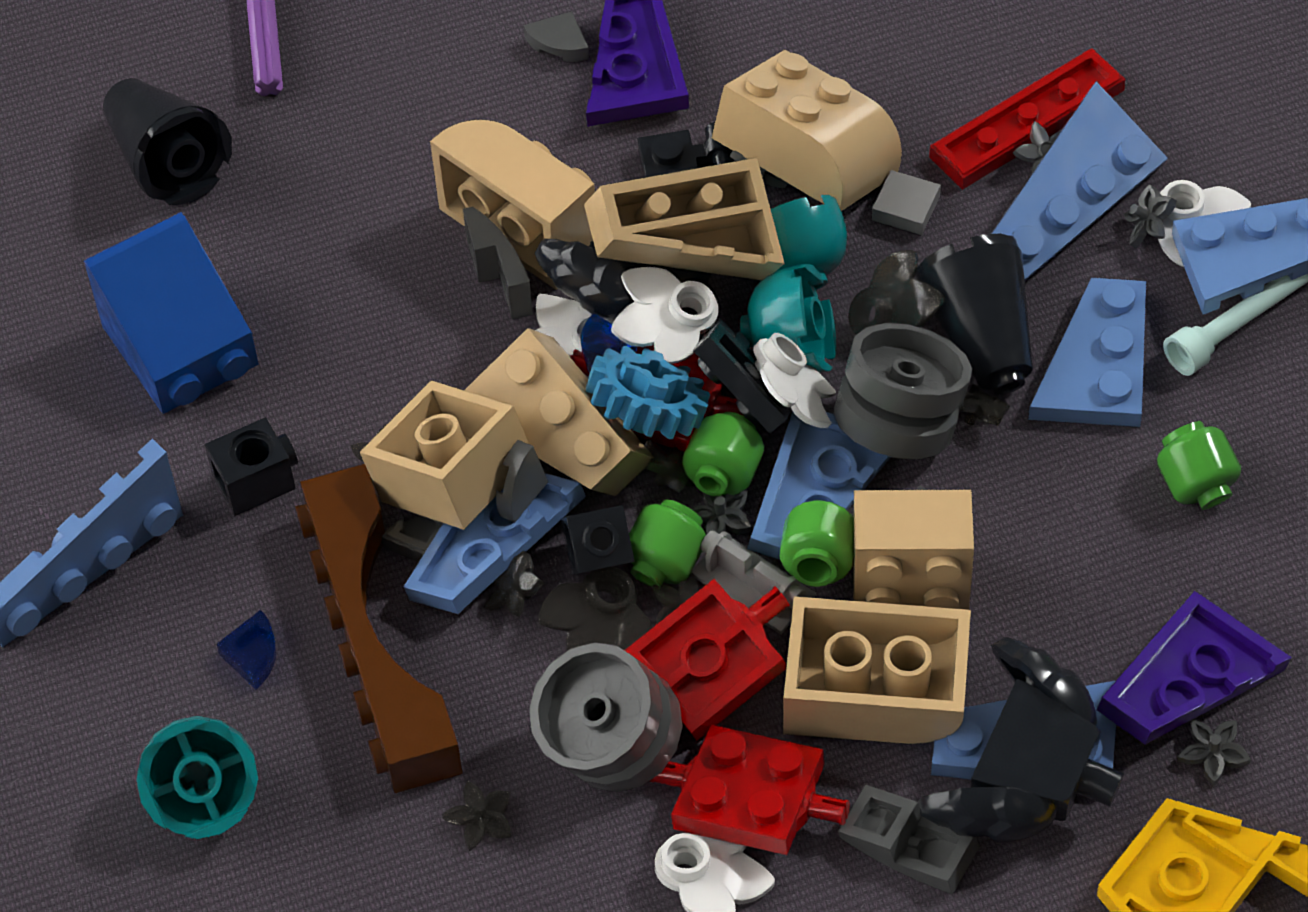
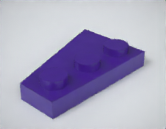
[586,0,689,127]
[1096,591,1292,744]

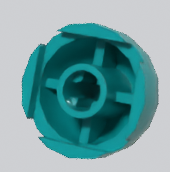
[760,195,847,290]
[740,264,836,373]
[136,716,258,839]

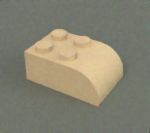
[712,50,902,211]
[430,120,595,290]
[783,596,971,744]

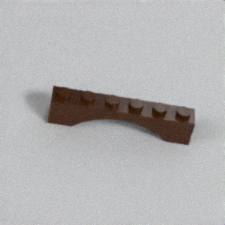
[295,464,463,793]

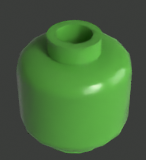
[682,412,764,496]
[1157,421,1241,510]
[629,499,706,588]
[779,500,854,587]

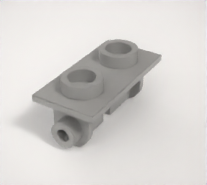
[690,530,816,635]

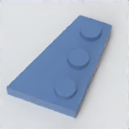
[1028,278,1146,427]

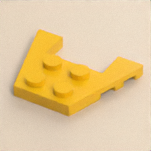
[1097,798,1308,912]

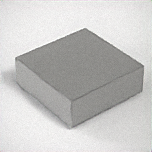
[872,170,941,235]

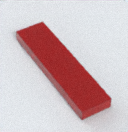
[929,48,1126,190]

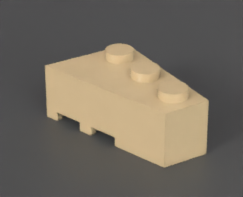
[584,158,785,280]
[464,328,655,496]

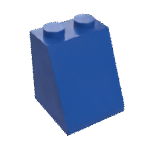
[84,212,259,414]

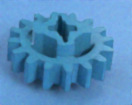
[585,346,710,439]

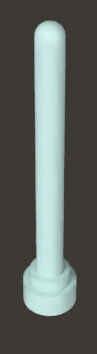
[1163,274,1308,376]

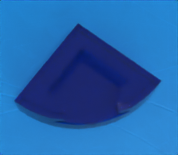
[581,313,637,373]
[216,610,276,690]

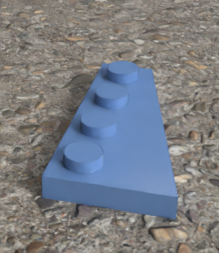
[991,81,1168,281]
[1172,198,1308,315]
[0,438,183,648]

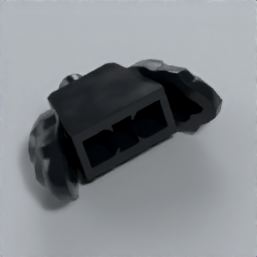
[535,170,712,320]
[918,637,1124,843]

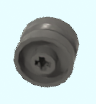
[833,323,972,459]
[529,642,683,792]

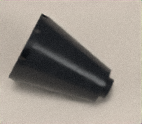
[103,78,232,205]
[915,233,1033,394]

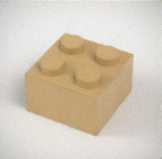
[360,381,529,530]
[853,490,974,610]

